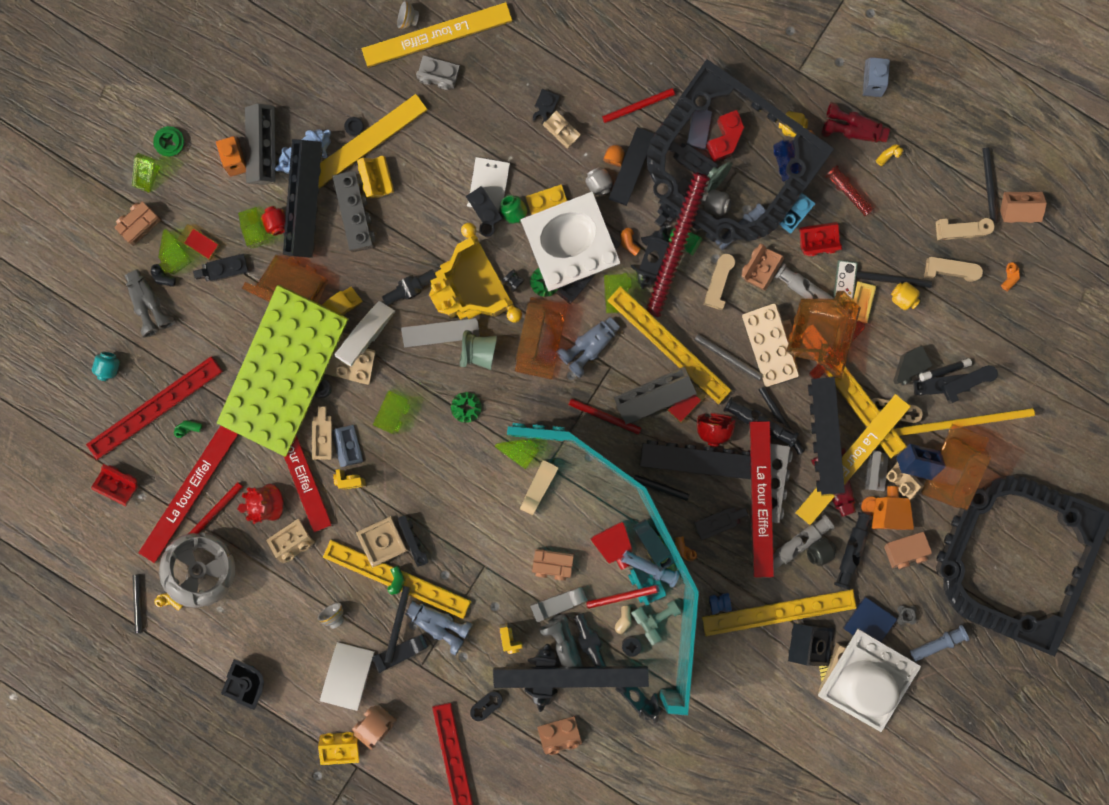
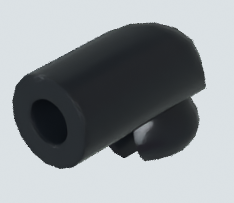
[150,264,176,287]

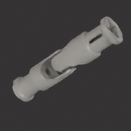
[775,264,847,321]
[773,514,835,573]

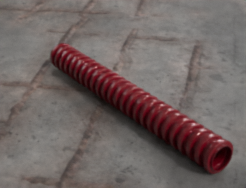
[646,172,710,317]

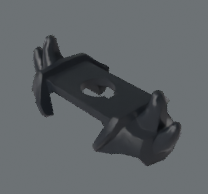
[630,225,670,289]
[524,644,561,712]
[615,687,663,723]

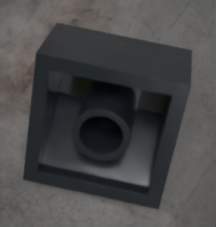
[788,623,835,667]

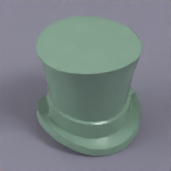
[460,330,497,370]

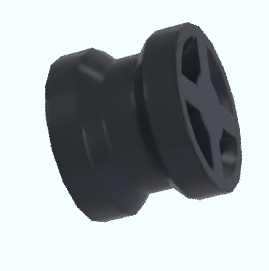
[501,269,525,293]
[622,636,641,657]

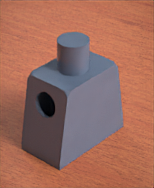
[863,58,890,97]

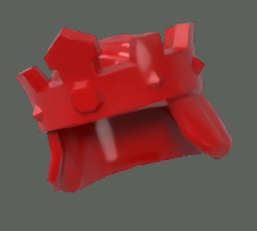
[237,483,284,524]

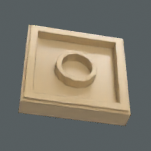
[356,516,407,568]

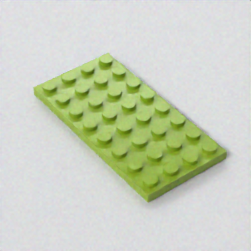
[217,285,349,457]

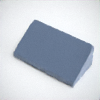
[687,110,712,149]
[332,425,363,467]

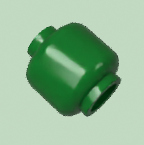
[499,195,528,224]

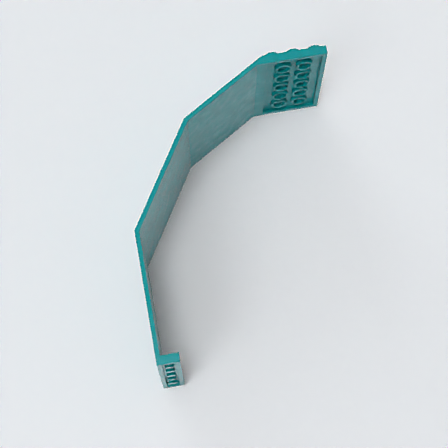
[507,423,699,715]

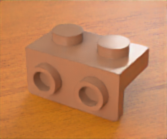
[742,243,784,291]
[537,716,582,755]

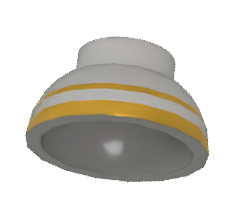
[397,1,419,29]
[317,603,344,629]

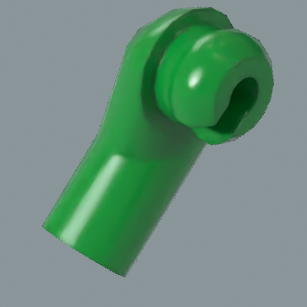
[174,420,203,438]
[387,566,405,595]

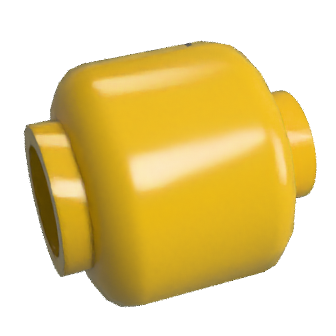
[779,111,808,137]
[891,282,920,310]

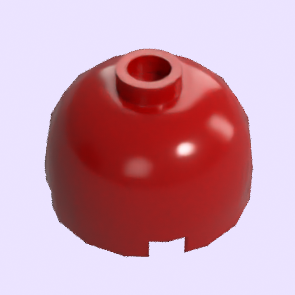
[696,413,736,447]

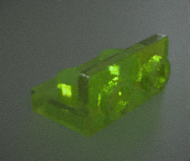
[604,273,632,314]
[373,390,411,435]

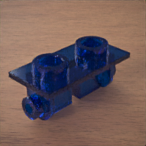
[773,140,800,182]

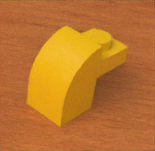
[322,287,363,316]

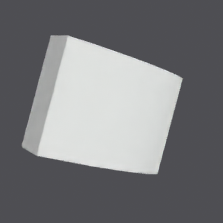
[320,642,375,711]

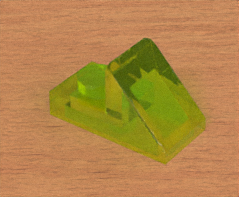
[132,153,160,193]

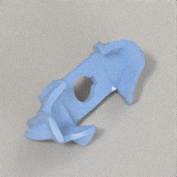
[275,129,331,174]

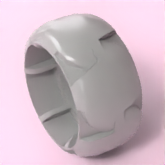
[159,533,235,608]

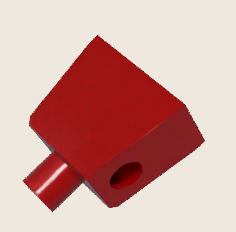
[590,521,633,570]

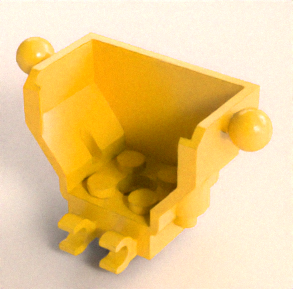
[429,222,522,323]

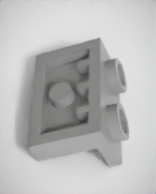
[416,55,460,90]
[865,451,889,491]

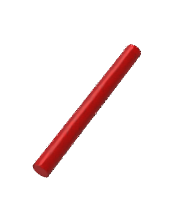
[602,88,675,123]
[568,398,641,435]
[188,482,243,534]
[586,585,659,609]

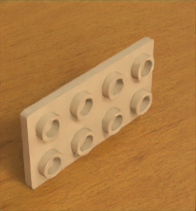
[742,303,802,387]
[324,333,376,385]

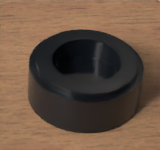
[344,117,364,137]

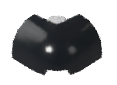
[221,659,264,710]

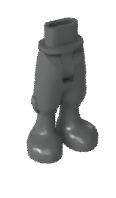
[125,269,175,338]
[539,614,583,667]

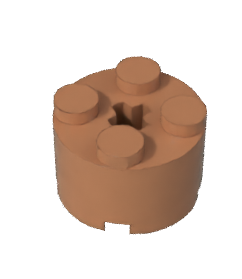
[352,705,397,750]

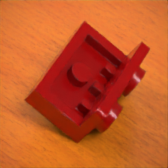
[799,222,842,256]
[91,464,138,507]

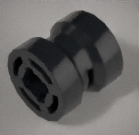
[314,379,332,398]

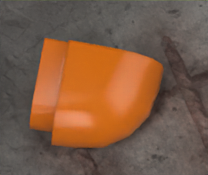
[603,145,625,167]

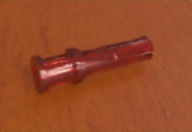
[825,165,874,217]

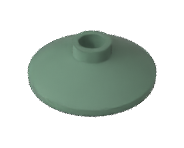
[707,161,733,193]

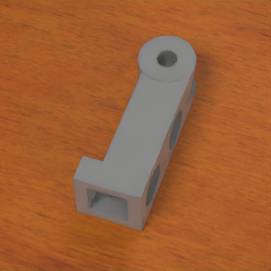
[530,587,587,622]

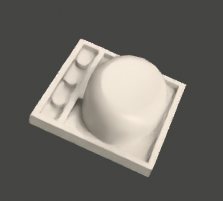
[521,192,620,292]
[818,629,921,732]

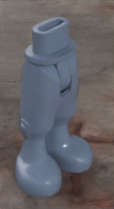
[556,317,620,378]
[405,601,473,656]

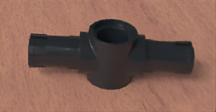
[382,269,437,306]
[574,613,606,666]

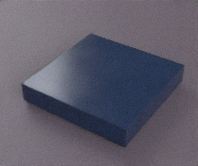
[843,597,897,642]

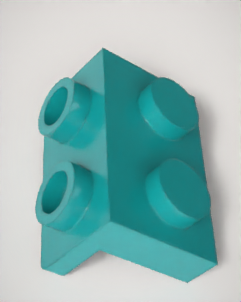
[628,560,666,606]

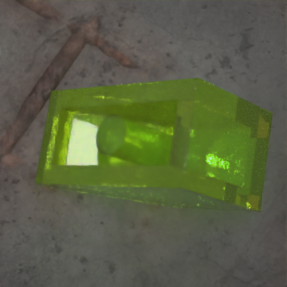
[238,207,269,249]
[158,229,192,275]
[494,439,539,469]

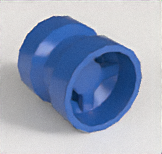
[709,593,732,615]

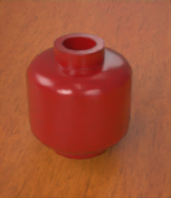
[261,206,286,236]

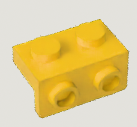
[357,156,394,198]

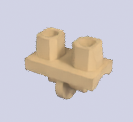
[543,111,581,149]
[886,462,923,500]

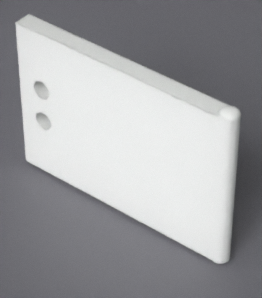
[467,157,510,212]

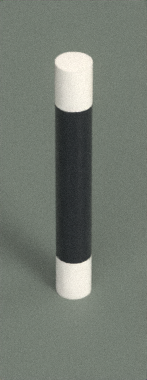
[919,358,972,381]

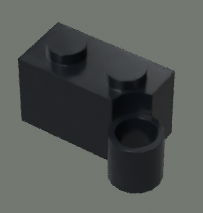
[466,186,503,237]

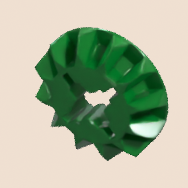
[153,126,185,157]
[530,268,558,297]
[451,392,481,423]

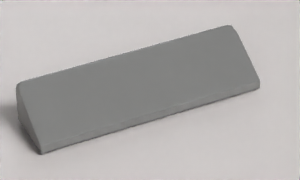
[401,318,480,348]

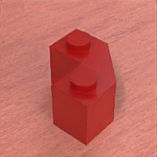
[706,110,744,163]

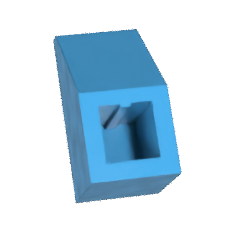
[779,193,815,234]

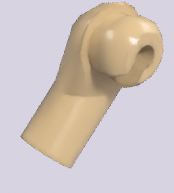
[615,606,631,634]

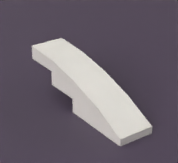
[335,301,395,367]

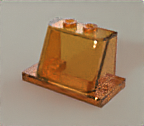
[242,254,328,303]
[786,291,861,378]
[515,297,568,380]
[921,423,991,510]

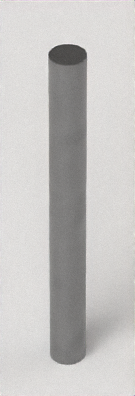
[694,334,763,381]

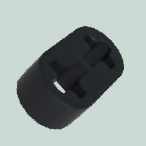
[470,690,502,721]

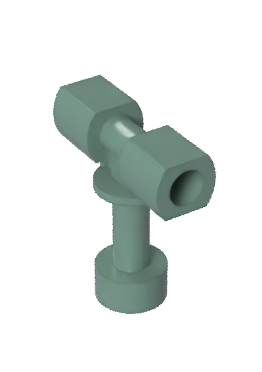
[631,600,681,645]

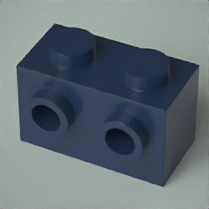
[896,444,946,480]

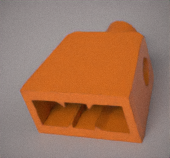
[216,136,246,177]
[872,486,914,530]

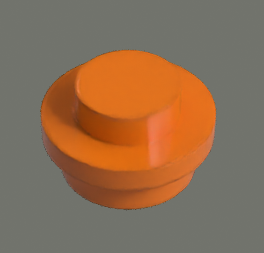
[861,497,877,516]

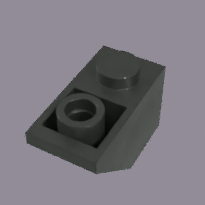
[893,345,933,386]

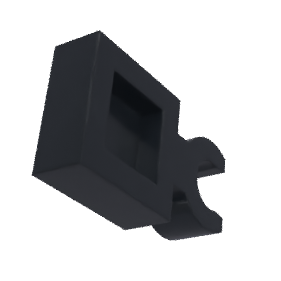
[532,89,560,125]

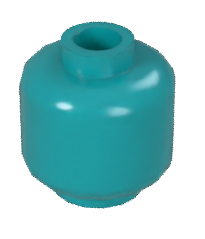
[92,351,120,381]

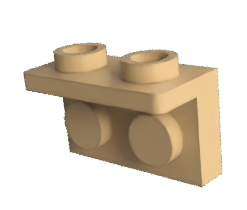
[266,519,315,563]

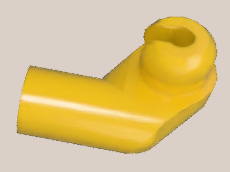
[875,144,904,167]
[154,593,183,611]

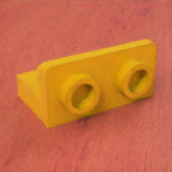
[525,184,567,215]
[333,469,366,490]
[499,624,523,654]
[318,732,360,765]

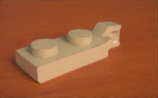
[312,406,332,460]

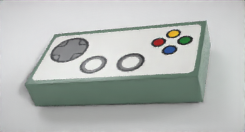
[833,260,857,301]

